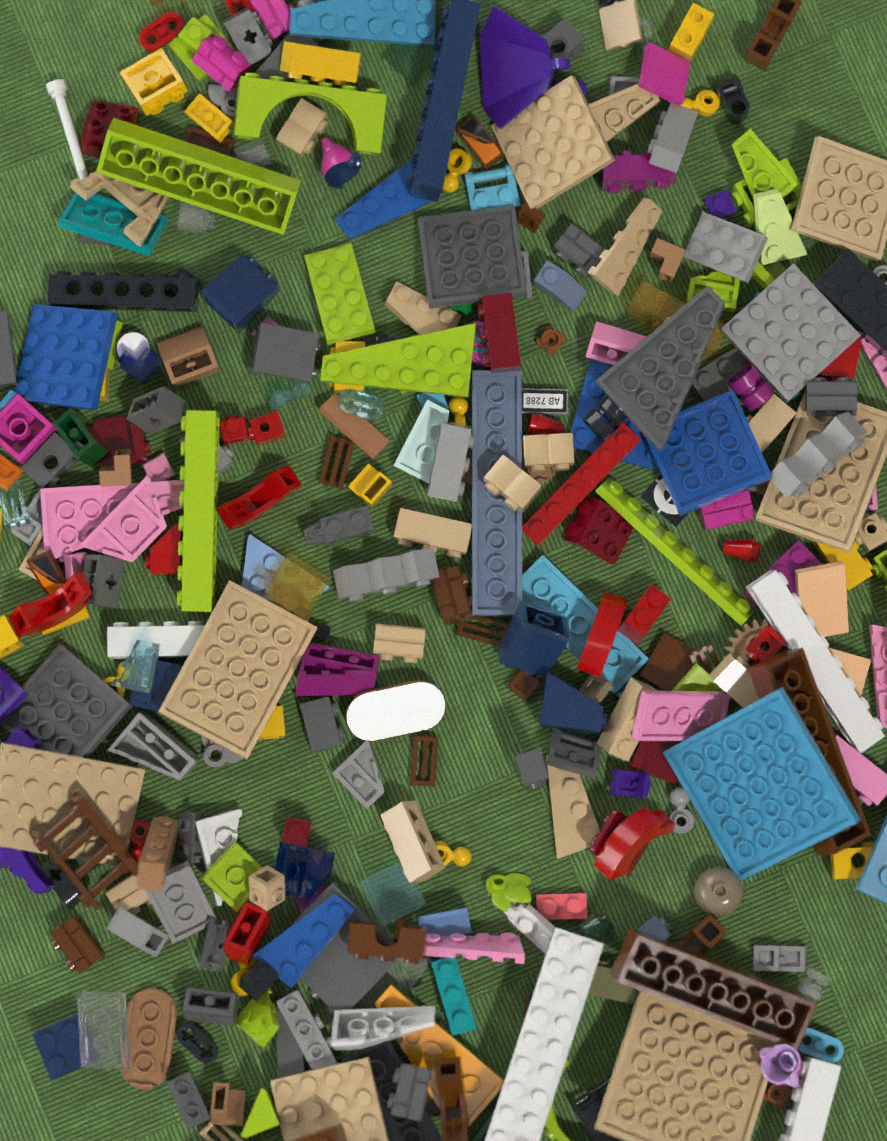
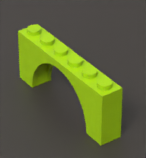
[233,73,387,155]

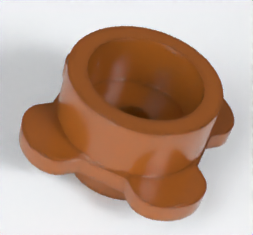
[536,326,566,355]
[763,1081,792,1109]

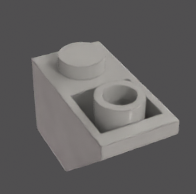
[107,907,169,957]

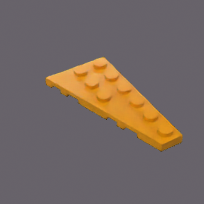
[375,983,504,1127]

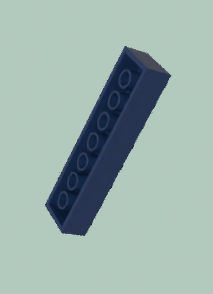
[406,0,481,202]

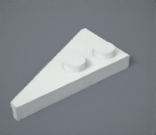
[195,808,242,906]

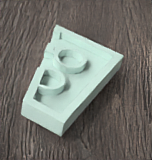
[394,400,449,483]

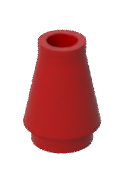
[526,413,564,435]
[723,539,760,563]

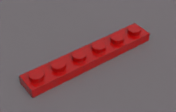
[522,423,641,546]

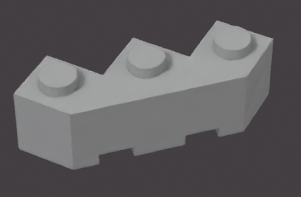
[770,411,868,499]
[333,548,439,602]

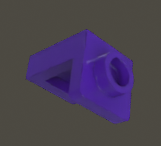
[609,769,651,798]

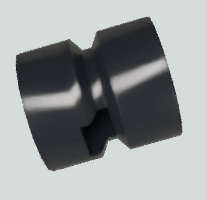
[582,395,628,441]

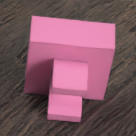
[59,552,87,580]

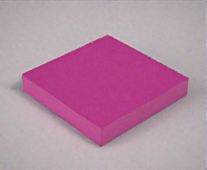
[638,43,690,105]

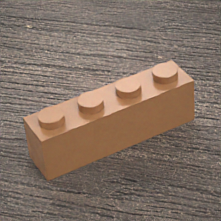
[137,816,178,892]

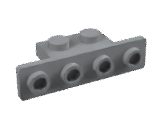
[277,990,338,1070]

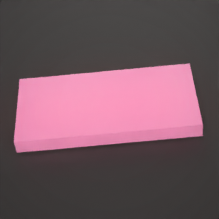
[632,691,731,741]

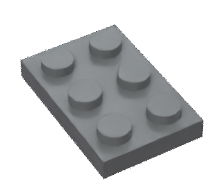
[683,212,768,283]
[145,861,217,943]

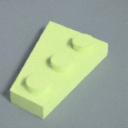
[754,189,807,265]

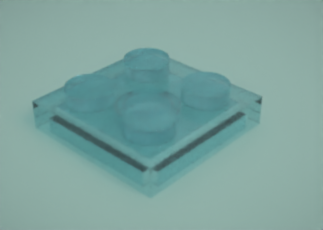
[359,861,427,927]

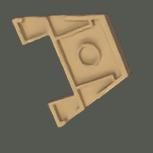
[70,172,170,247]

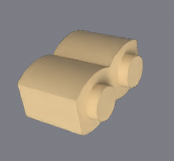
[276,98,328,158]
[523,433,574,472]
[484,455,541,511]

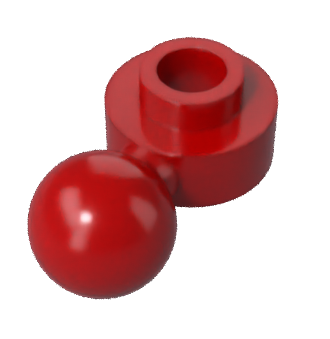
[129,820,151,865]

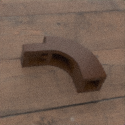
[435,1057,469,1141]

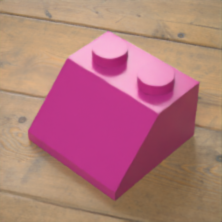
[0,394,59,466]

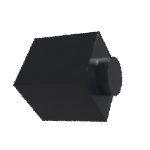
[238,959,279,1002]

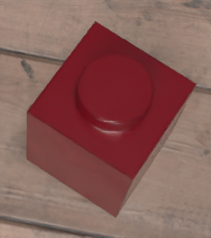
[282,817,312,847]

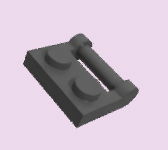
[546,728,602,779]

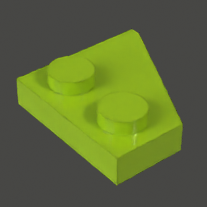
[686,271,740,312]
[236,988,279,1048]

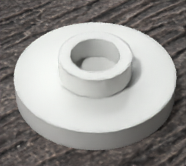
[116,332,150,365]

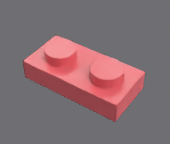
[536,893,587,920]

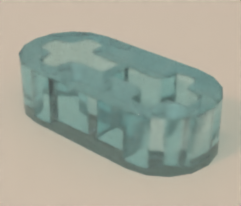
[338,389,384,420]

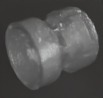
[797,967,831,1001]

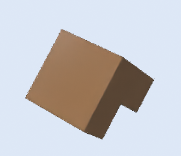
[650,238,685,284]
[99,449,133,487]
[211,1082,246,1126]

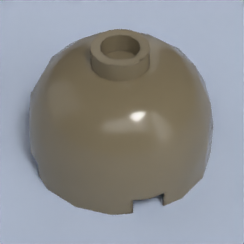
[693,866,744,916]

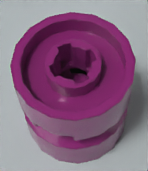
[728,364,774,411]

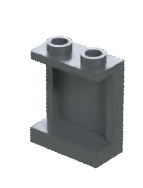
[249,323,321,385]

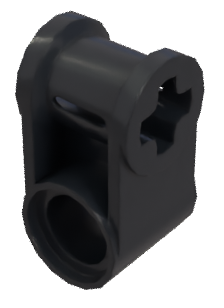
[712,74,750,124]
[44,863,88,910]

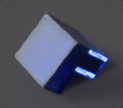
[117,347,162,385]

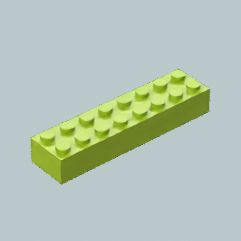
[96,118,301,235]
[177,410,220,612]

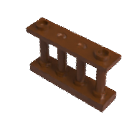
[30,792,139,910]

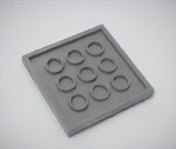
[720,263,861,402]

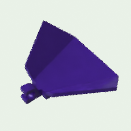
[480,6,571,129]

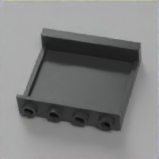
[288,881,400,1017]

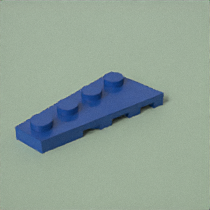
[334,160,441,240]
[252,893,356,988]

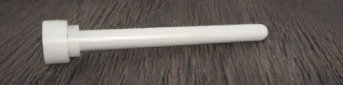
[46,79,89,180]

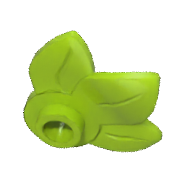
[486,873,531,912]

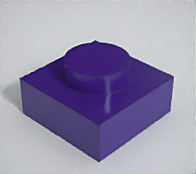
[704,190,736,219]

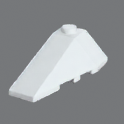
[331,1006,436,1050]

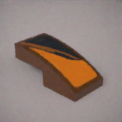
[455,115,505,170]
[27,549,68,596]

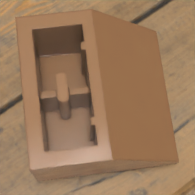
[157,326,220,389]

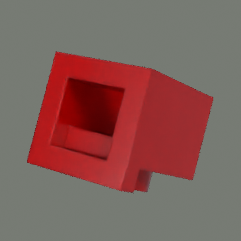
[247,410,286,446]
[220,415,250,445]
[744,625,786,664]

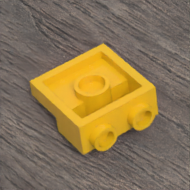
[120,48,188,116]

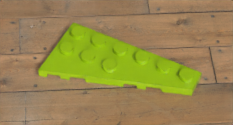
[320,323,476,397]

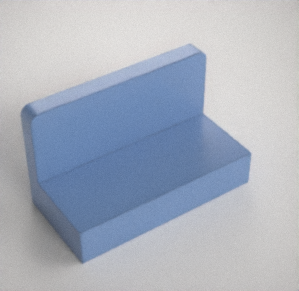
[418,908,472,936]

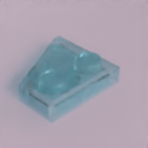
[112,640,160,694]

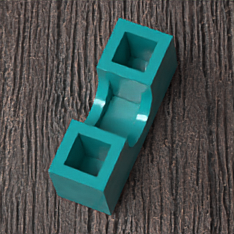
[431,957,477,1036]

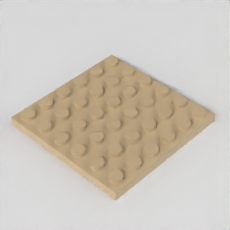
[594,990,779,1141]

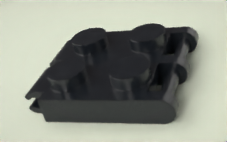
[569,1075,620,1141]

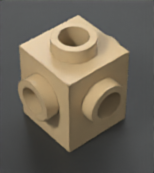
[855,512,887,553]
[249,866,285,911]

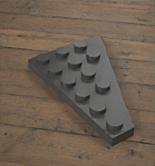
[596,286,725,452]

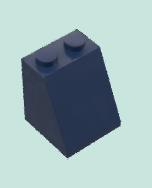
[200,254,279,334]
[497,601,570,678]
[539,674,607,735]

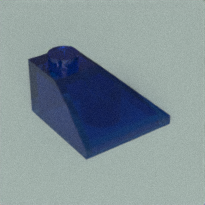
[275,842,335,899]

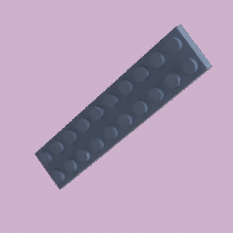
[472,370,522,616]

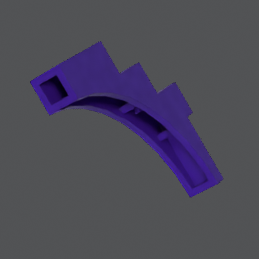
[0,727,55,894]

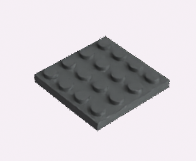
[418,205,527,309]
[1,644,132,758]

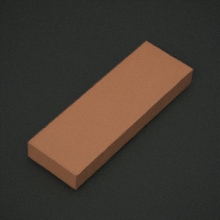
[318,393,390,459]

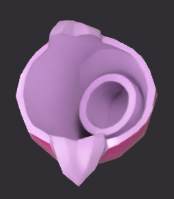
[759,1044,802,1087]

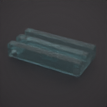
[0,480,31,530]

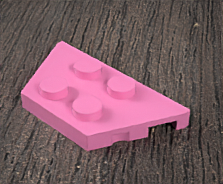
[80,476,167,562]

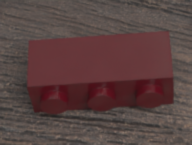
[478,293,521,373]

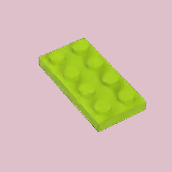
[304,243,375,345]

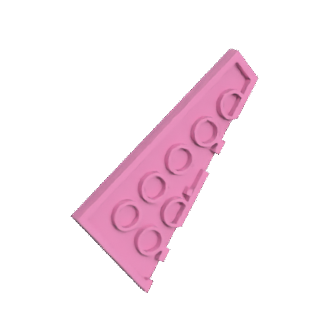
[40,480,184,559]

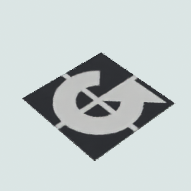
[641,474,688,527]

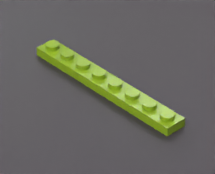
[595,478,754,626]

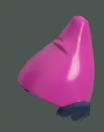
[321,137,361,189]

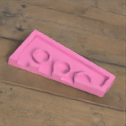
[869,625,887,729]
[426,933,525,964]

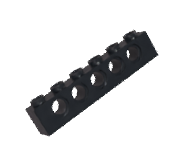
[48,271,199,312]

